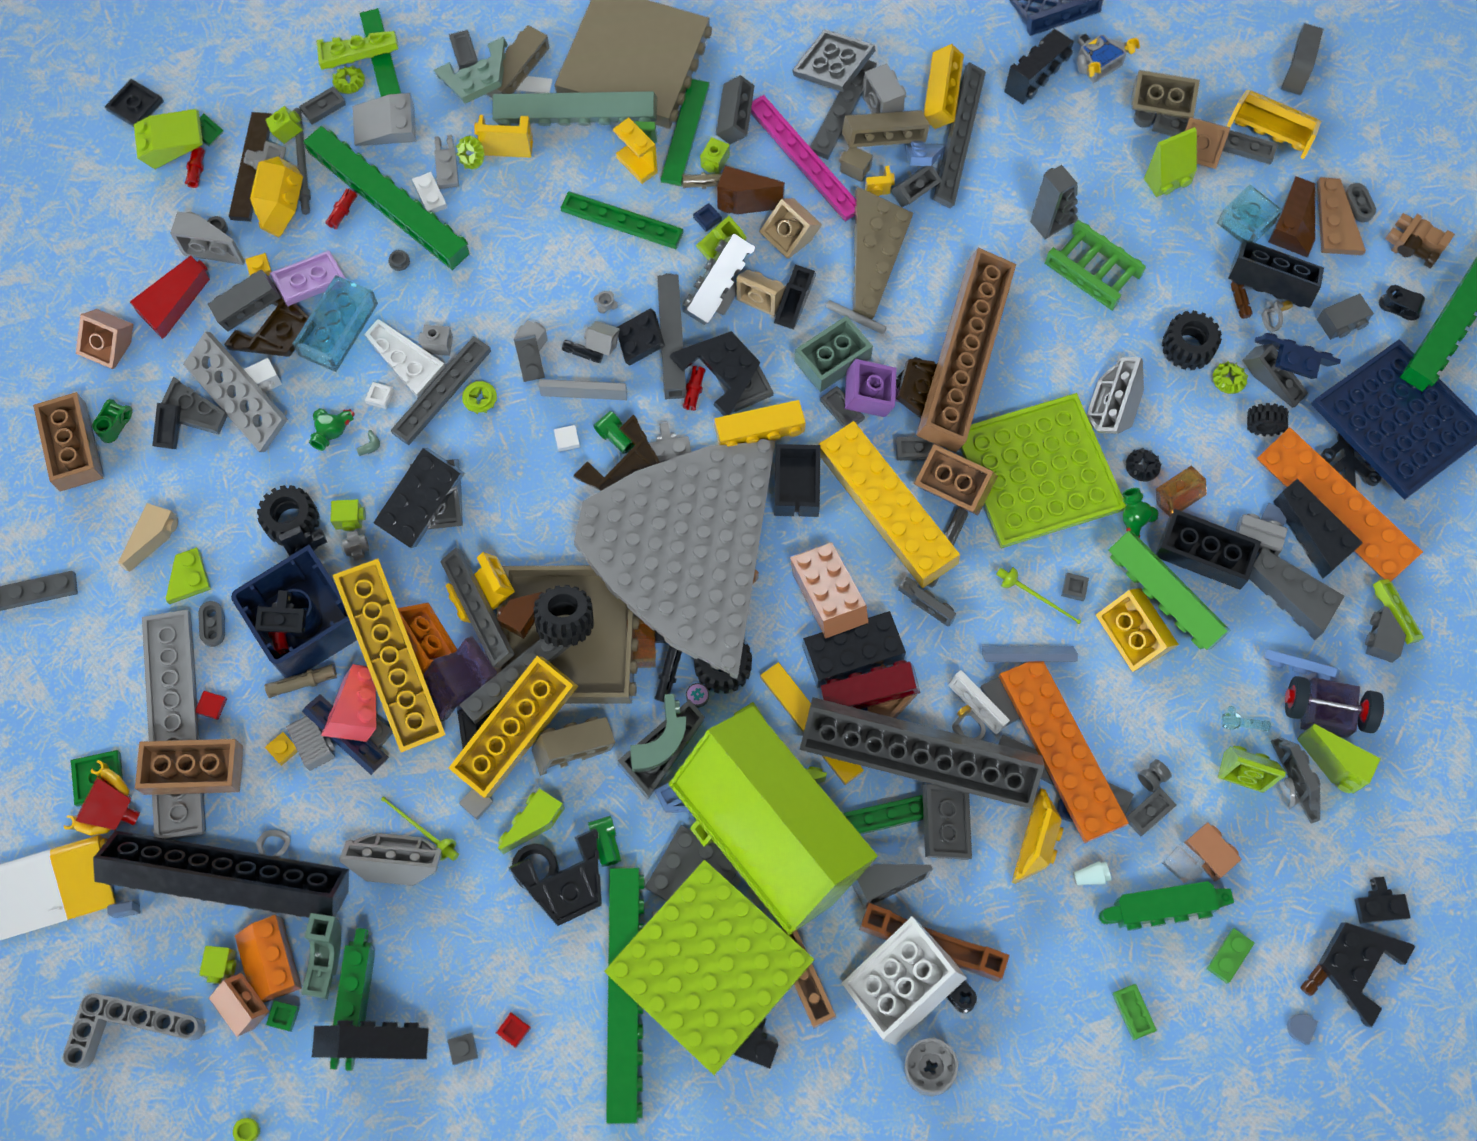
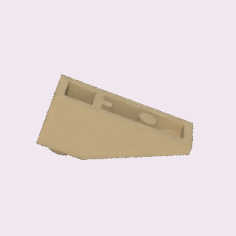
[118,503,178,572]

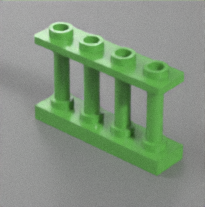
[1044,220,1146,311]

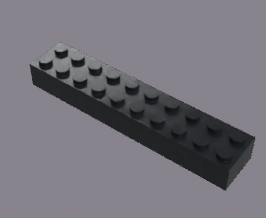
[93,830,349,918]

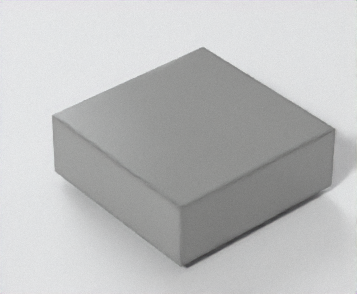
[459,789,493,820]

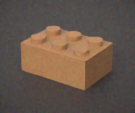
[914,444,998,516]

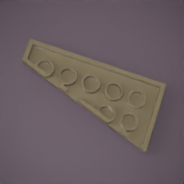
[853,187,913,319]

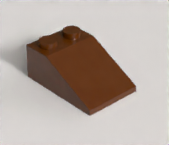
[717,166,785,215]

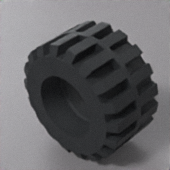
[1162,311,1222,370]
[257,485,320,546]
[534,585,594,647]
[694,640,752,694]

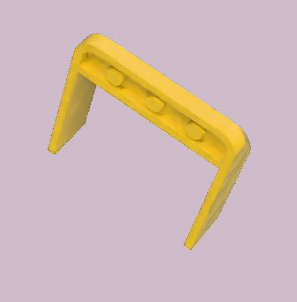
[1227,90,1321,159]

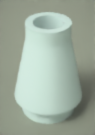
[1073,861,1111,886]

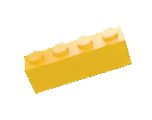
[924,44,964,129]
[714,400,806,447]

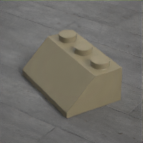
[1131,70,1200,119]

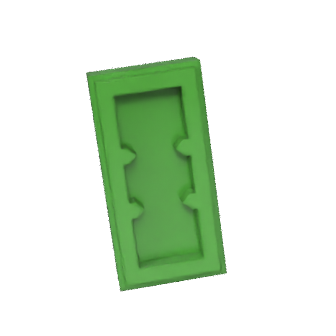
[634,121,658,143]
[1112,983,1157,1041]

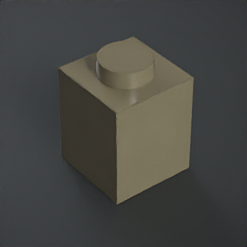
[839,147,873,182]

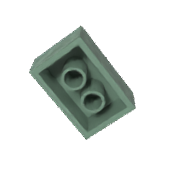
[794,315,873,392]

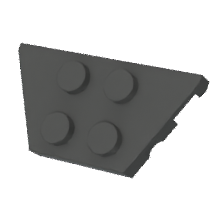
[1271,737,1320,824]

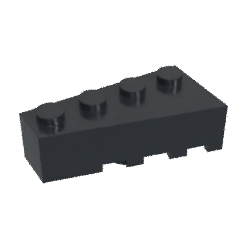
[1004,28,1074,105]
[1273,479,1363,579]
[311,1020,429,1059]

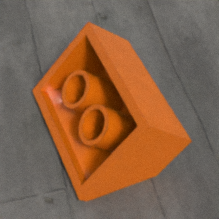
[397,603,462,678]
[235,915,302,1003]

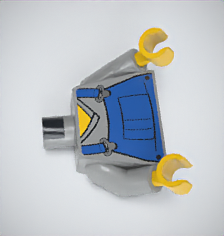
[1077,34,1140,83]

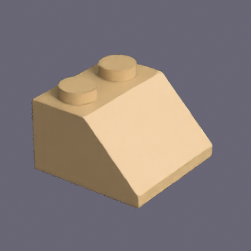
[759,198,822,259]
[737,270,786,316]

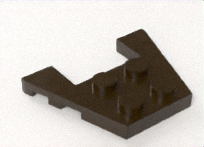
[224,282,314,357]
[896,359,937,418]
[573,415,660,491]

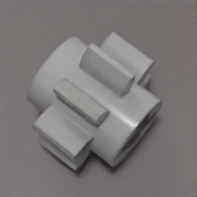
[342,531,369,560]

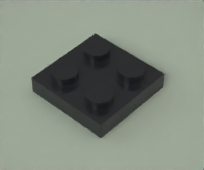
[616,308,665,366]

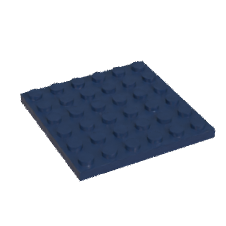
[1311,339,1477,500]

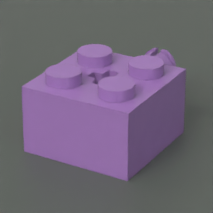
[845,359,899,417]

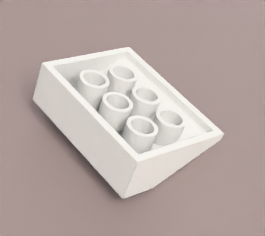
[842,917,967,1045]

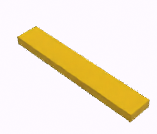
[760,662,864,785]

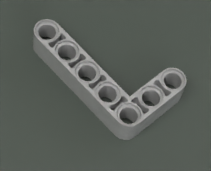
[63,993,205,1069]

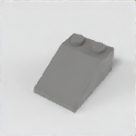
[353,93,416,146]
[170,211,245,265]

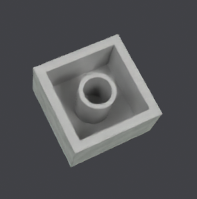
[862,63,906,114]

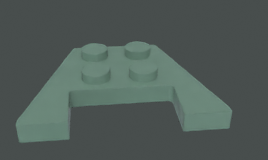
[434,36,507,104]

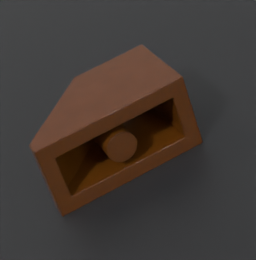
[497,592,543,639]

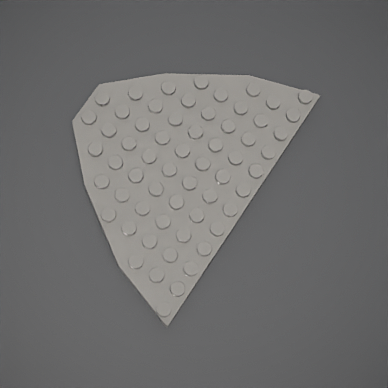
[574,439,775,679]

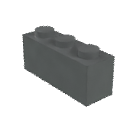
[716,75,755,144]
[208,270,281,331]

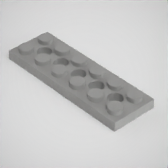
[183,332,288,452]

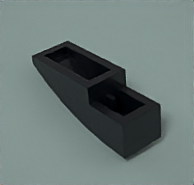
[774,265,816,330]

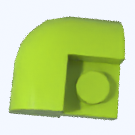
[695,215,747,260]

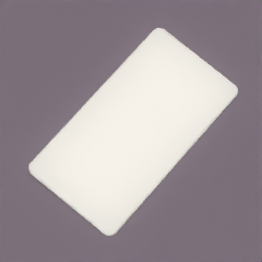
[516,76,552,93]

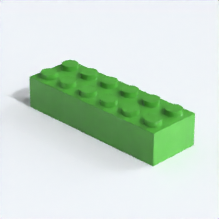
[1108,531,1231,650]

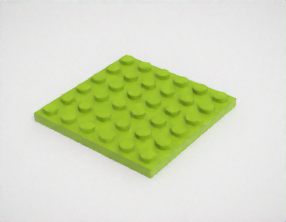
[960,393,1126,549]
[604,860,815,1076]

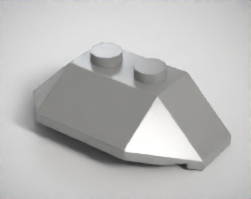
[1087,357,1144,434]
[340,833,442,886]

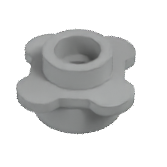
[594,291,618,313]

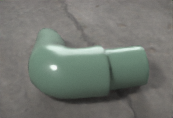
[356,430,380,456]

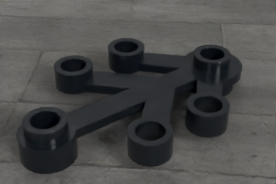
[1320,433,1382,488]

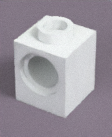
[244,358,282,393]

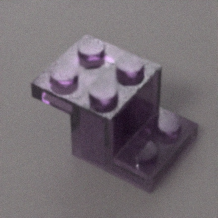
[423,637,497,722]

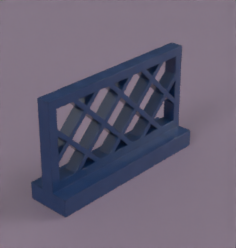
[1010,0,1103,36]

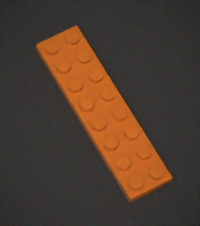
[1257,427,1423,582]
[999,661,1129,844]

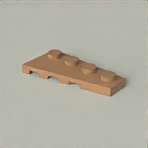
[1317,177,1366,255]

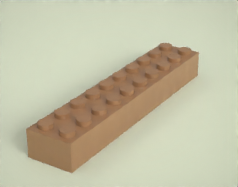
[916,247,1016,452]

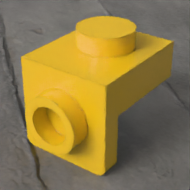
[865,166,895,196]

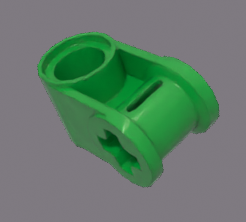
[92,399,132,443]

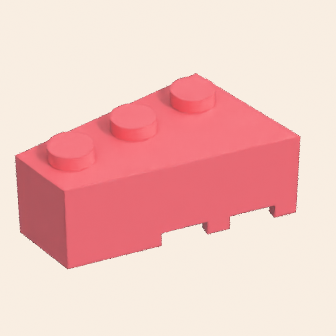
[321,664,376,742]

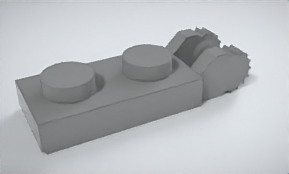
[434,135,459,189]

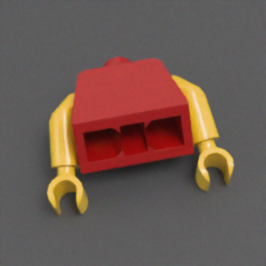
[63,761,140,836]

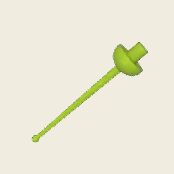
[996,567,1081,624]
[381,797,459,861]

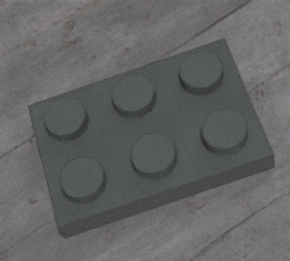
[922,784,972,860]

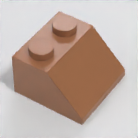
[76,309,133,369]

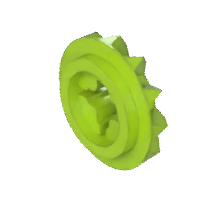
[332,65,365,94]
[456,136,484,170]
[1212,361,1248,394]
[462,381,497,414]

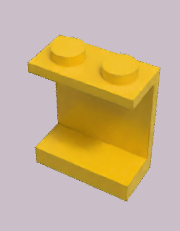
[613,118,658,184]
[445,552,515,623]

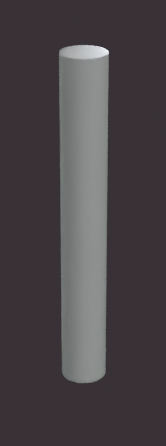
[826,300,887,334]

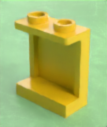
[474,115,533,158]

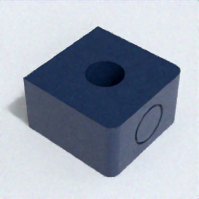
[231,545,357,678]

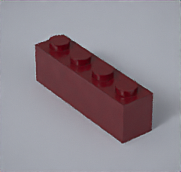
[821,660,920,709]

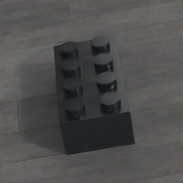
[1228,239,1324,308]
[373,448,465,548]
[1156,509,1261,590]
[802,611,906,688]

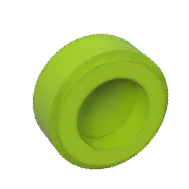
[232,1118,260,1141]

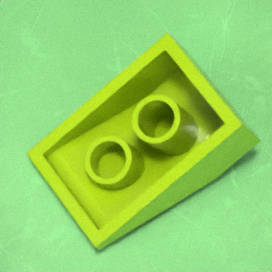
[134,109,203,169]
[1144,127,1197,197]
[1297,724,1381,794]
[1217,746,1286,793]

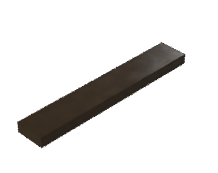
[229,112,272,222]

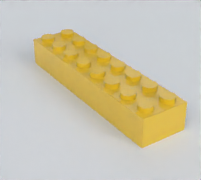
[818,421,960,589]
[333,558,445,752]

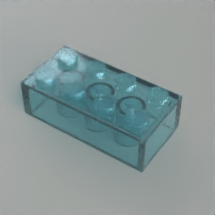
[293,275,378,372]

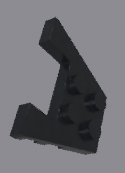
[670,331,761,416]
[508,828,602,926]
[1318,922,1415,1027]

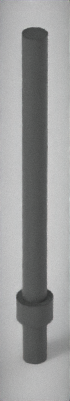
[293,108,311,214]

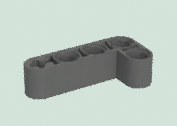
[1281,23,1323,95]

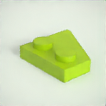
[166,547,211,604]

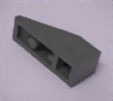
[1242,344,1308,408]

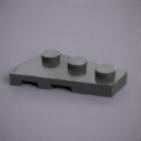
[161,376,227,435]

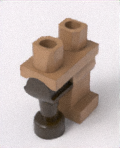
[1385,213,1455,269]

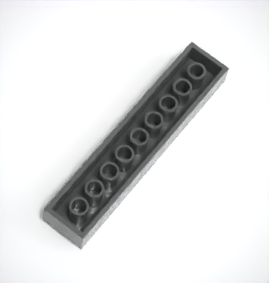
[800,697,1044,809]

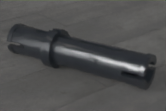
[654,645,682,702]

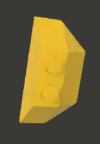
[250,156,303,238]
[1011,788,1064,884]

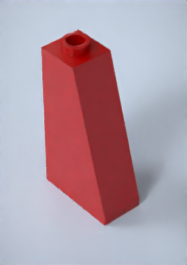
[130,255,210,339]

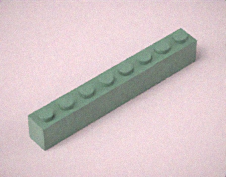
[492,91,657,126]

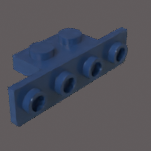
[1254,333,1341,379]

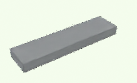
[539,379,627,400]

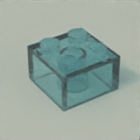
[1217,185,1282,243]

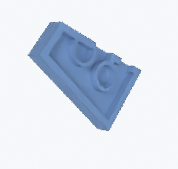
[906,140,946,166]
[1264,649,1341,681]

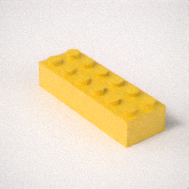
[448,656,578,798]

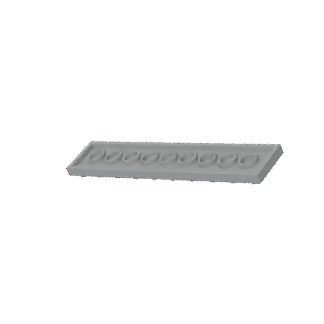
[142,609,206,840]

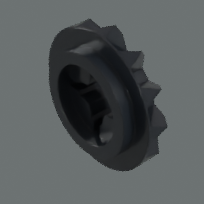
[1126,448,1162,482]

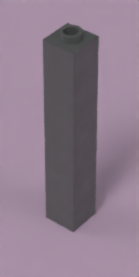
[657,273,686,399]

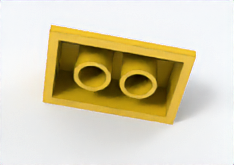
[1096,588,1179,672]

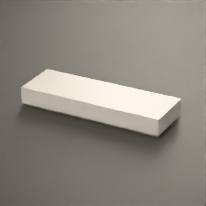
[948,670,1010,735]

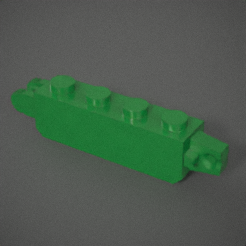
[1098,881,1234,931]
[330,928,375,1071]

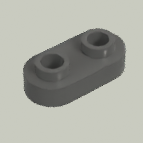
[1345,183,1376,222]
[198,601,225,647]

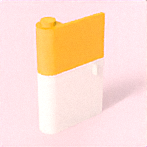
[0,835,116,940]

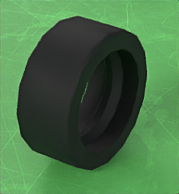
[512,844,559,889]

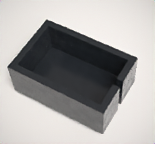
[774,444,820,517]

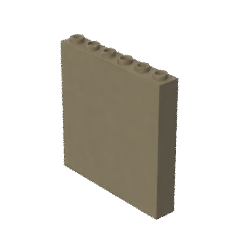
[555,0,712,129]
[491,565,640,704]

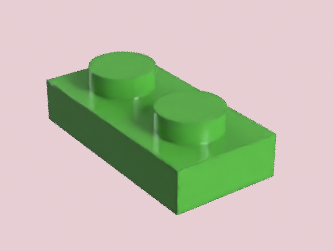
[1206,928,1255,984]

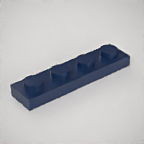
[302,694,389,775]

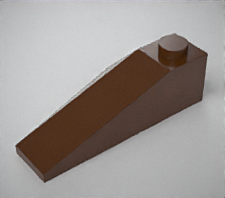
[1268,176,1315,257]

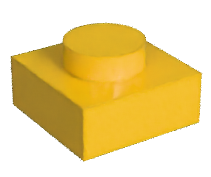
[245,253,272,276]
[265,732,298,766]

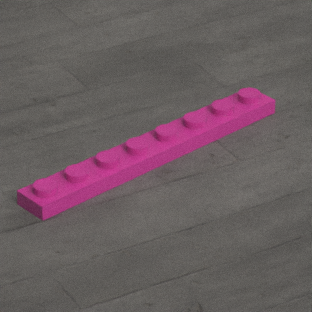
[751,95,856,222]

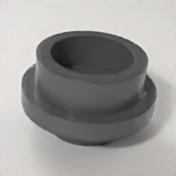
[388,250,410,271]

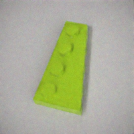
[317,31,399,70]

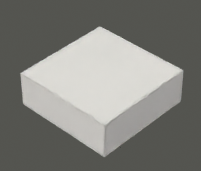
[365,382,394,409]
[554,425,580,452]

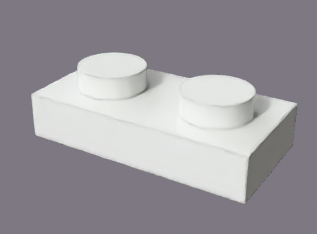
[412,172,447,213]

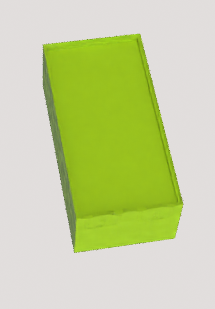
[668,706,878,935]

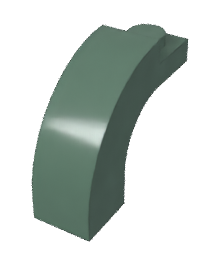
[630,694,686,772]
[301,913,341,999]

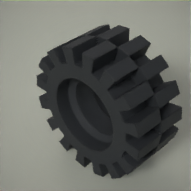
[1247,403,1289,436]

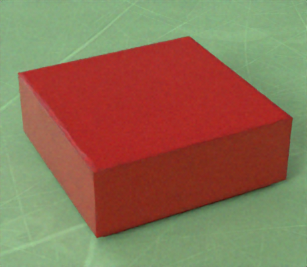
[196,691,227,720]
[496,1013,531,1048]

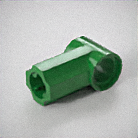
[593,411,635,454]
[588,816,621,867]

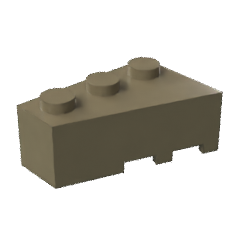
[532,717,616,776]

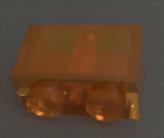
[1155,465,1207,517]
[627,619,656,668]

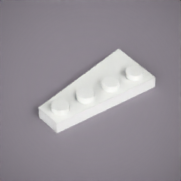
[364,319,445,398]

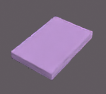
[270,251,347,306]

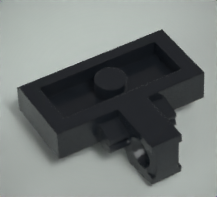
[278,526,327,556]
[255,590,307,634]
[1355,877,1411,923]
[733,1018,779,1069]

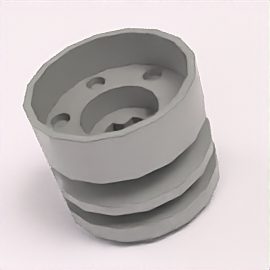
[904,1038,959,1096]

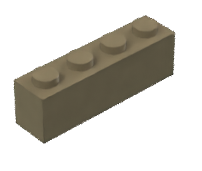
[486,25,550,98]
[842,110,930,148]

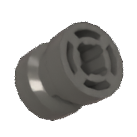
[1138,759,1172,792]

